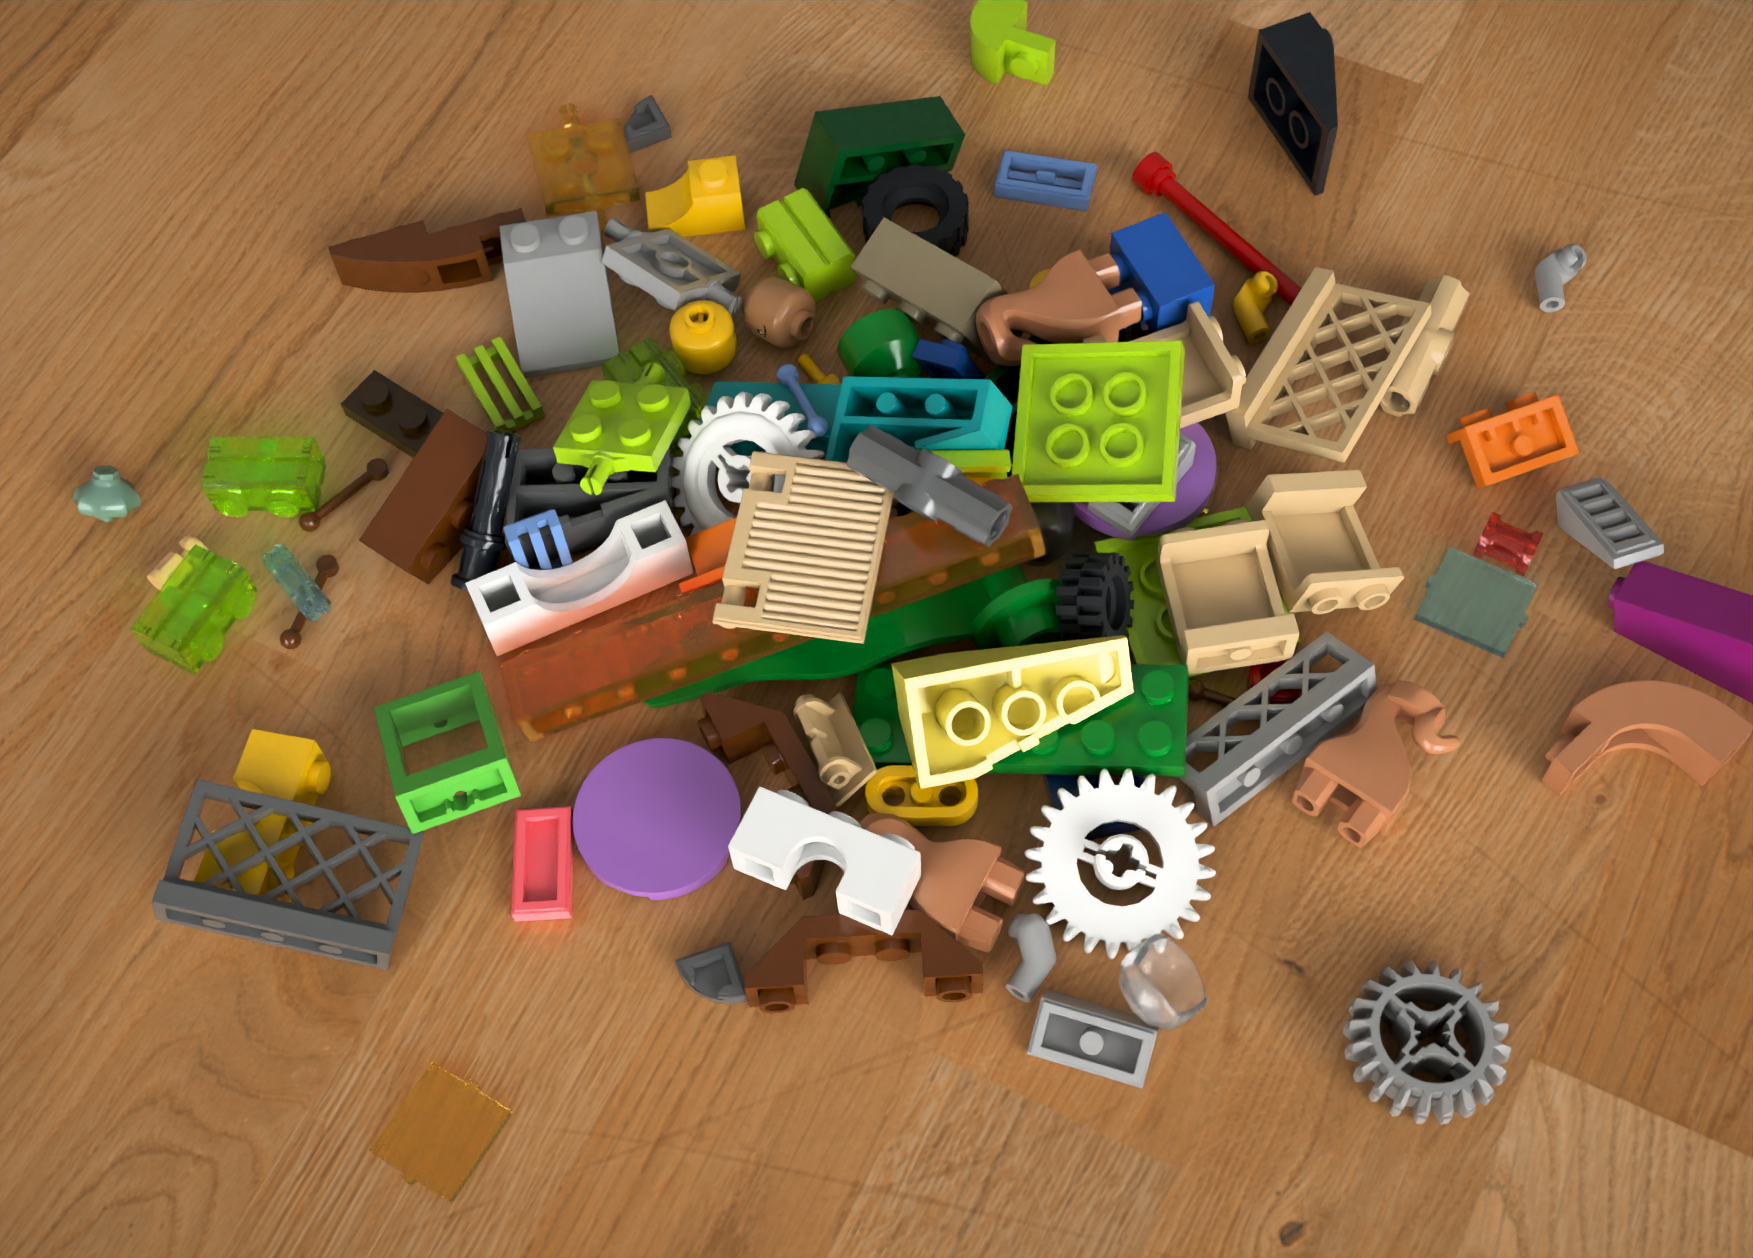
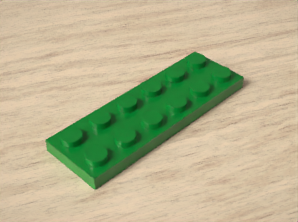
[852,663,1189,777]

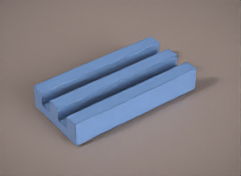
[994,150,1097,211]
[503,509,573,570]

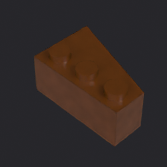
[359,409,487,584]

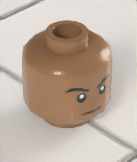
[742,276,817,349]

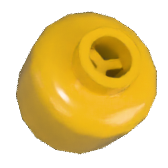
[669,300,737,375]

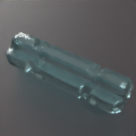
[262,544,331,621]

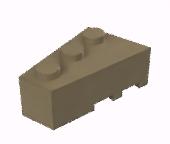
[851,217,1024,367]

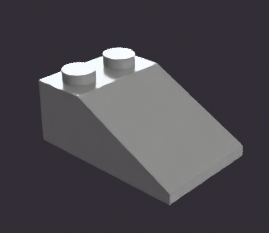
[500,211,621,378]

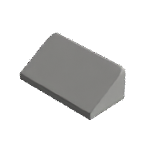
[1027,990,1160,1089]

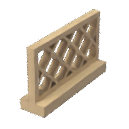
[1225,267,1432,463]

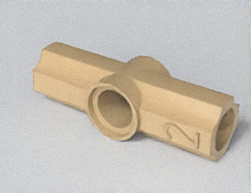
[1379,275,1470,417]

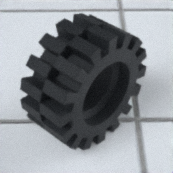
[1055,553,1134,641]

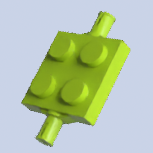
[553,363,691,495]

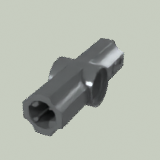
[846,424,1013,548]

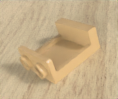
[1083,301,1246,428]
[1246,470,1404,614]
[1156,520,1299,675]

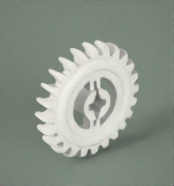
[672,392,825,535]
[1025,768,1216,959]

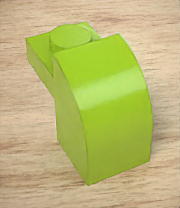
[970,0,1056,86]

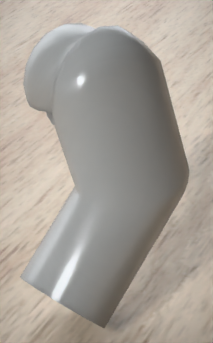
[1534,244,1587,312]
[1005,913,1057,1003]

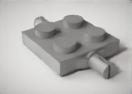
[602,218,743,316]

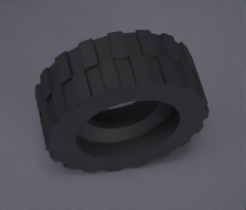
[862,164,969,257]

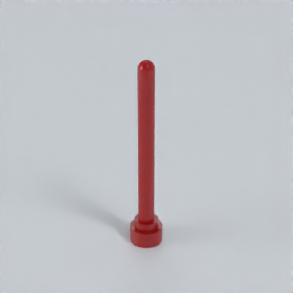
[1132,152,1302,305]

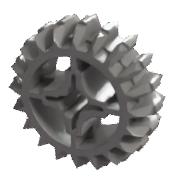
[1343,959,1512,1125]

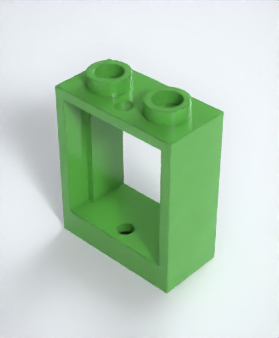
[374,671,521,834]

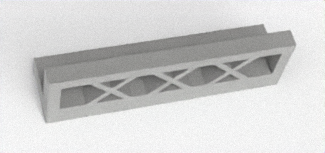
[1176,631,1377,827]

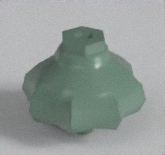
[72,465,141,522]

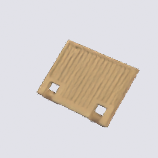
[713,451,894,644]

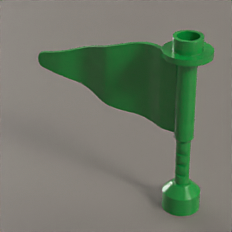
[636,309,1064,709]

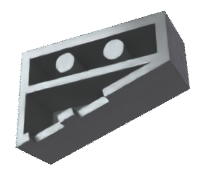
[505,447,677,568]

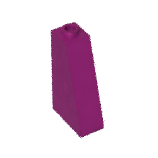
[1608,561,1753,703]

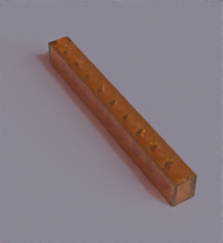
[500,474,1046,742]

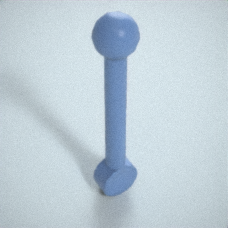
[777,364,828,437]

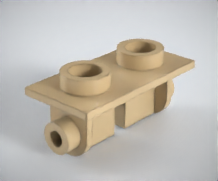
[793,693,878,807]

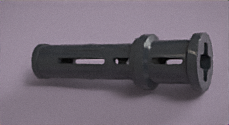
[450,429,522,591]

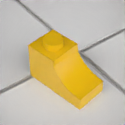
[645,155,746,238]

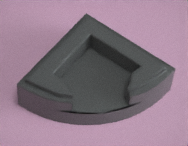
[623,95,672,154]
[675,942,748,1004]

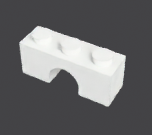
[728,786,921,935]

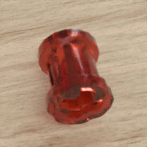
[1473,512,1544,577]

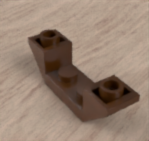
[697,692,836,900]
[744,910,983,1013]

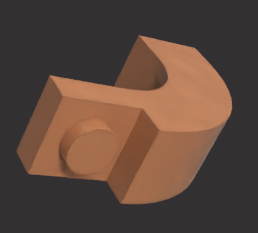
[1541,680,1753,797]

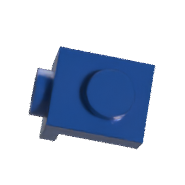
[912,339,986,379]

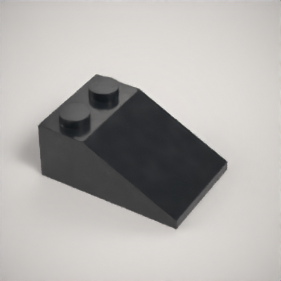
[1248,12,1338,196]

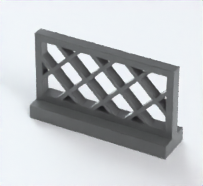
[152,779,424,970]

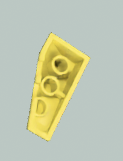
[891,635,1134,789]

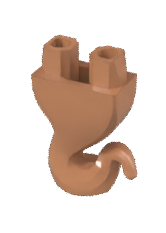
[976,249,1142,366]
[1292,680,1460,848]
[841,813,1026,953]

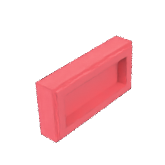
[511,806,574,922]

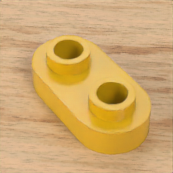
[865,765,978,826]

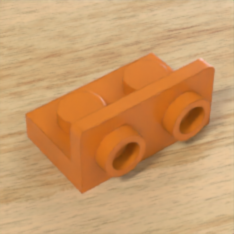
[1446,392,1579,489]

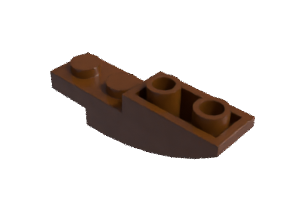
[328,208,526,293]

